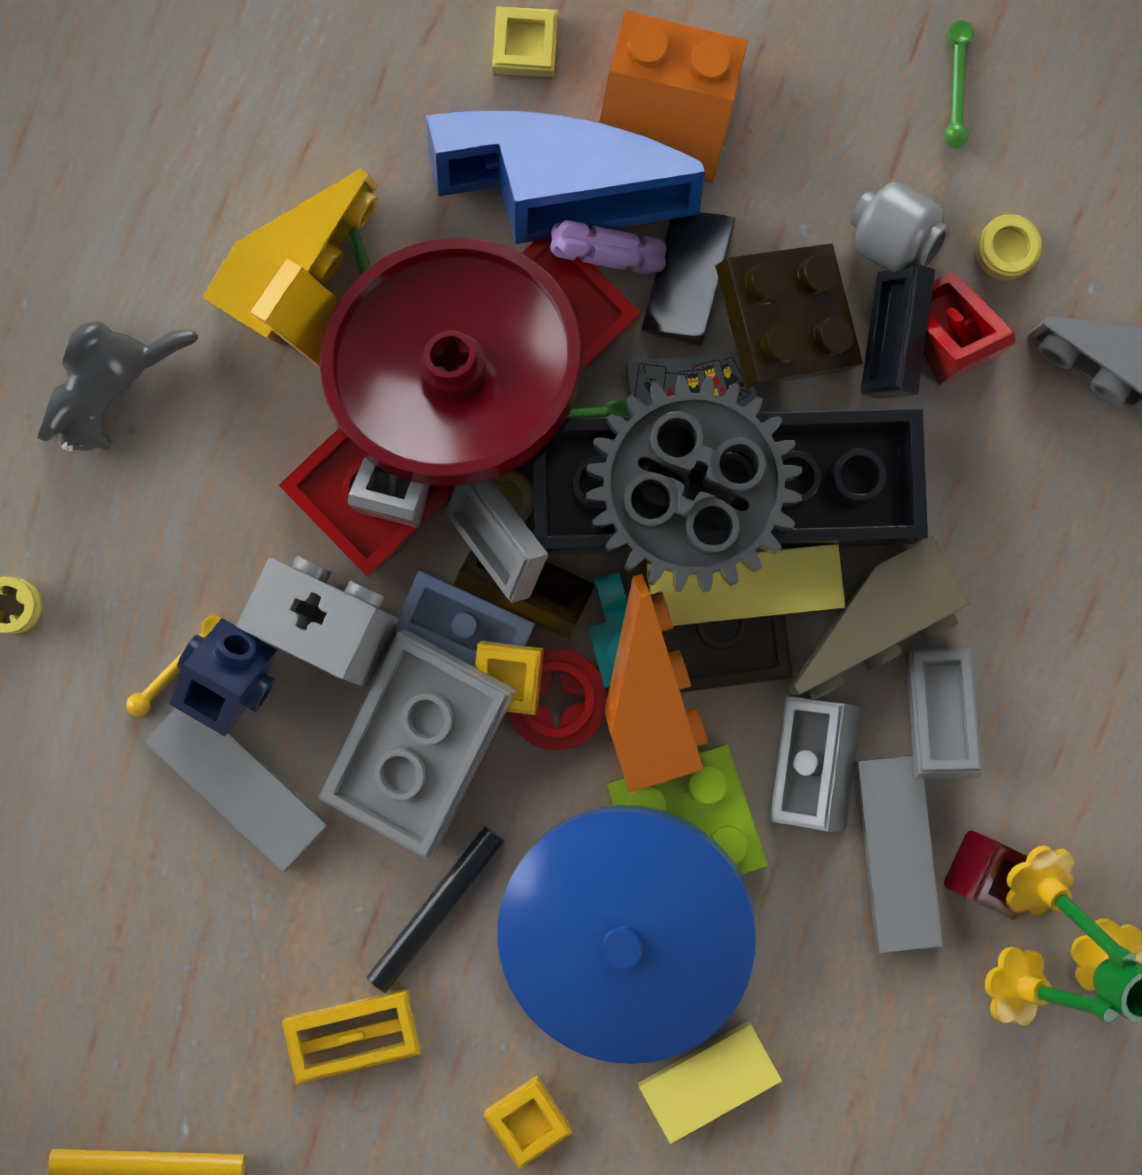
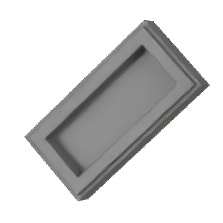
[445,479,548,603]
[905,648,983,779]

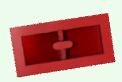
[924,271,1016,386]

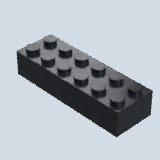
[533,408,928,555]

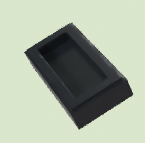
[861,264,936,399]

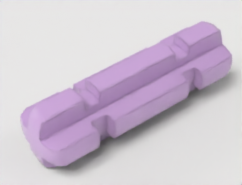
[550,220,667,275]

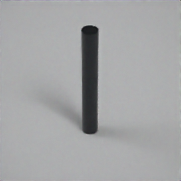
[367,826,505,993]

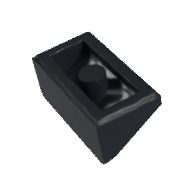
[641,212,736,346]

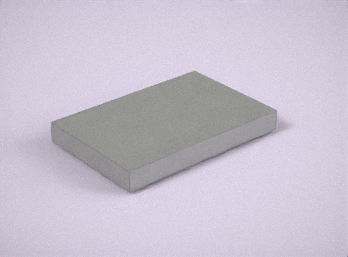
[318,629,516,861]

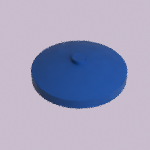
[498,805,756,1064]

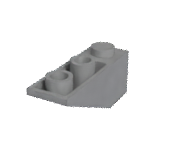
[1028,316,1142,422]

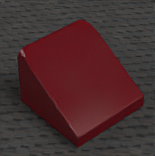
[944,830,1028,920]

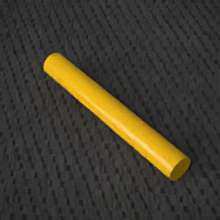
[48,1149,246,1175]

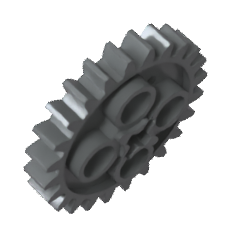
[586,375,803,592]

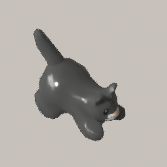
[37,321,198,452]

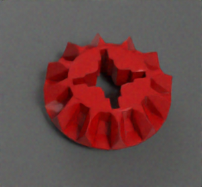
[507,649,607,750]

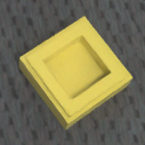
[492,6,558,78]

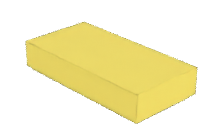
[638,1020,782,1144]

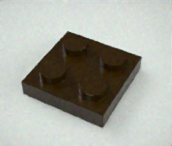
[715,243,863,388]

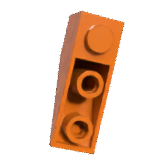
[604,574,708,793]

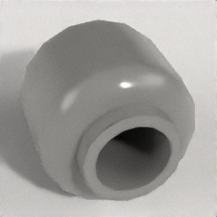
[850,181,950,272]

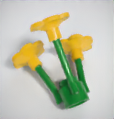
[985,845,1142,1026]

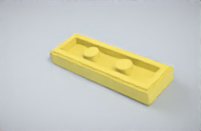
[646,544,846,626]

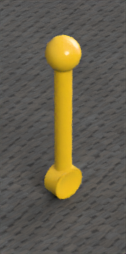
[126,615,221,718]

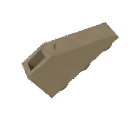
[787,536,970,700]

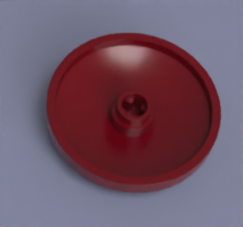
[320,237,582,486]

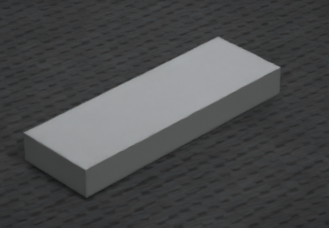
[144,708,329,872]
[855,755,943,953]

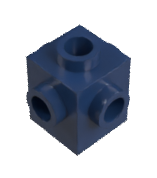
[169,618,277,737]

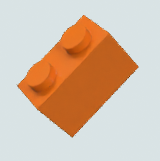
[599,10,749,183]

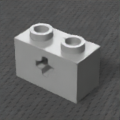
[236,556,400,688]

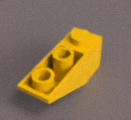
[202,169,378,344]

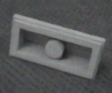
[770,696,861,832]

